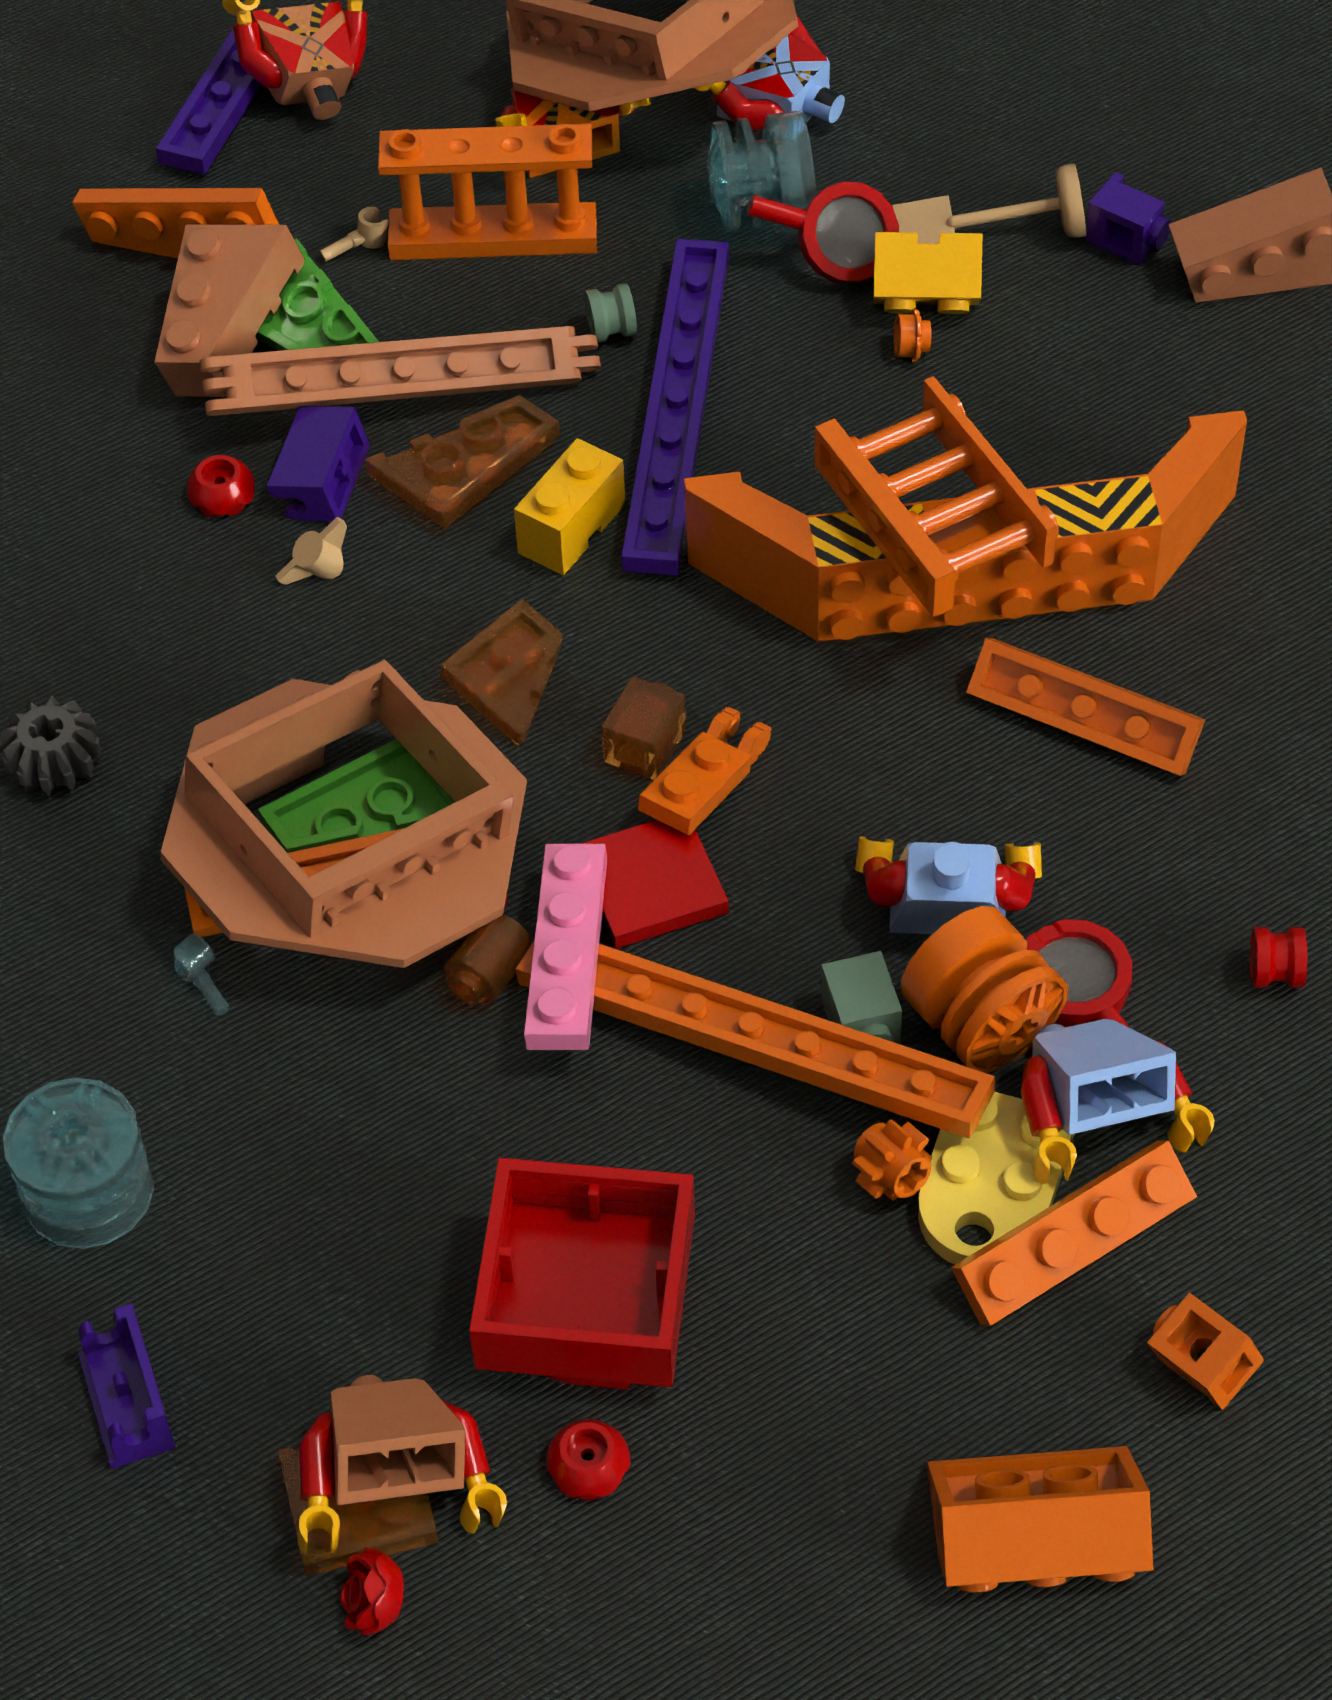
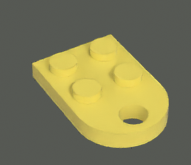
[918,1092,1074,1265]

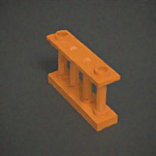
[378,124,597,260]
[814,376,1059,618]

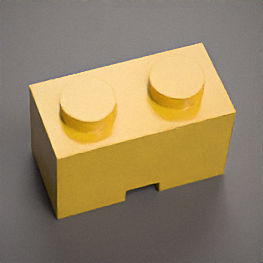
[873,232,983,314]
[514,438,626,576]

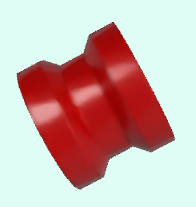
[1249,927,1307,988]

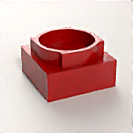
[469,1158,695,1390]

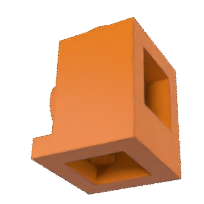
[1147,1292,1264,1411]

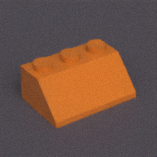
[927,1446,1154,1592]

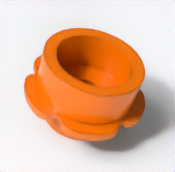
[893,309,932,363]

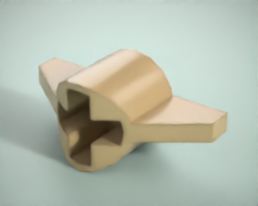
[275,517,347,585]

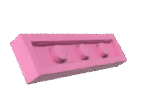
[524,844,607,1050]

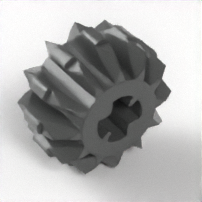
[0,695,102,797]

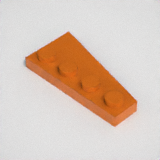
[72,188,279,259]

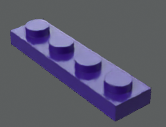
[156,29,262,175]

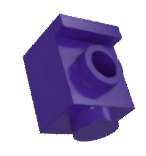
[1085,172,1172,265]

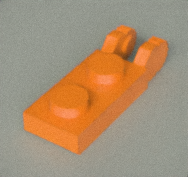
[638,706,772,835]

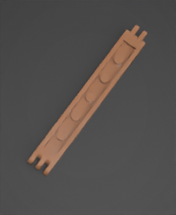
[199,326,601,416]

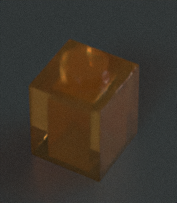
[602,676,686,780]

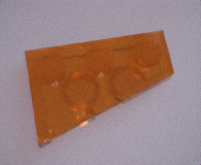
[365,395,560,529]

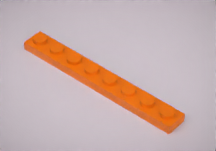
[516,940,995,1139]

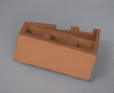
[1168,167,1332,303]
[154,224,306,397]

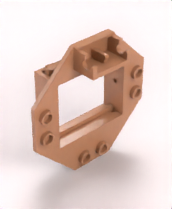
[505,0,799,111]
[160,660,527,968]

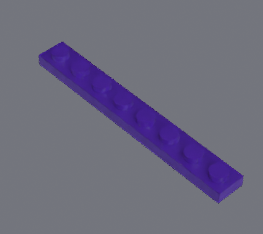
[622,239,729,576]

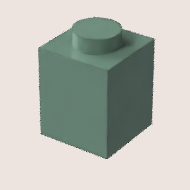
[821,951,902,1045]

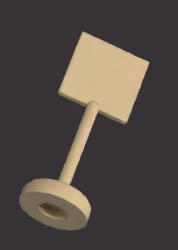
[872,163,1086,244]

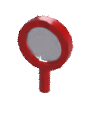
[747,181,899,284]
[1026,919,1132,1028]

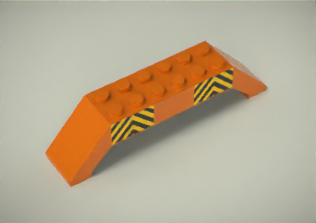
[684,410,1247,642]

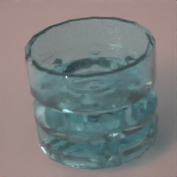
[707,110,816,232]
[3,1077,154,1249]

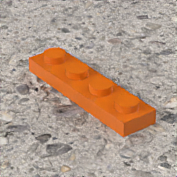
[966,638,1206,776]
[951,1140,1197,1326]

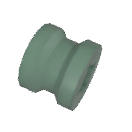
[584,283,637,342]

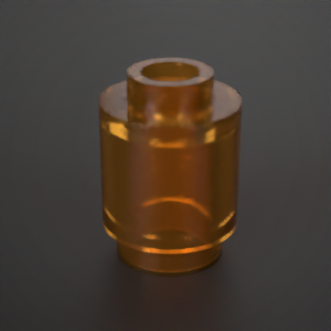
[445,915,531,1004]

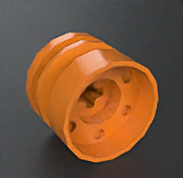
[900,906,1069,1073]

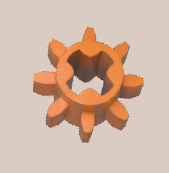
[852,1119,932,1201]

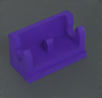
[267,406,370,524]
[78,1303,176,1469]

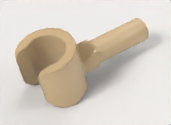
[319,207,389,262]

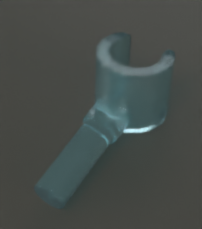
[173,933,230,1016]

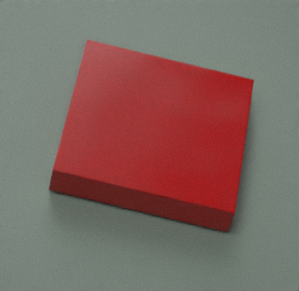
[580,820,729,949]

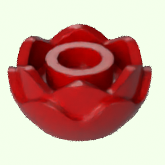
[187,455,255,517]
[546,1419,631,1500]
[340,1547,404,1636]

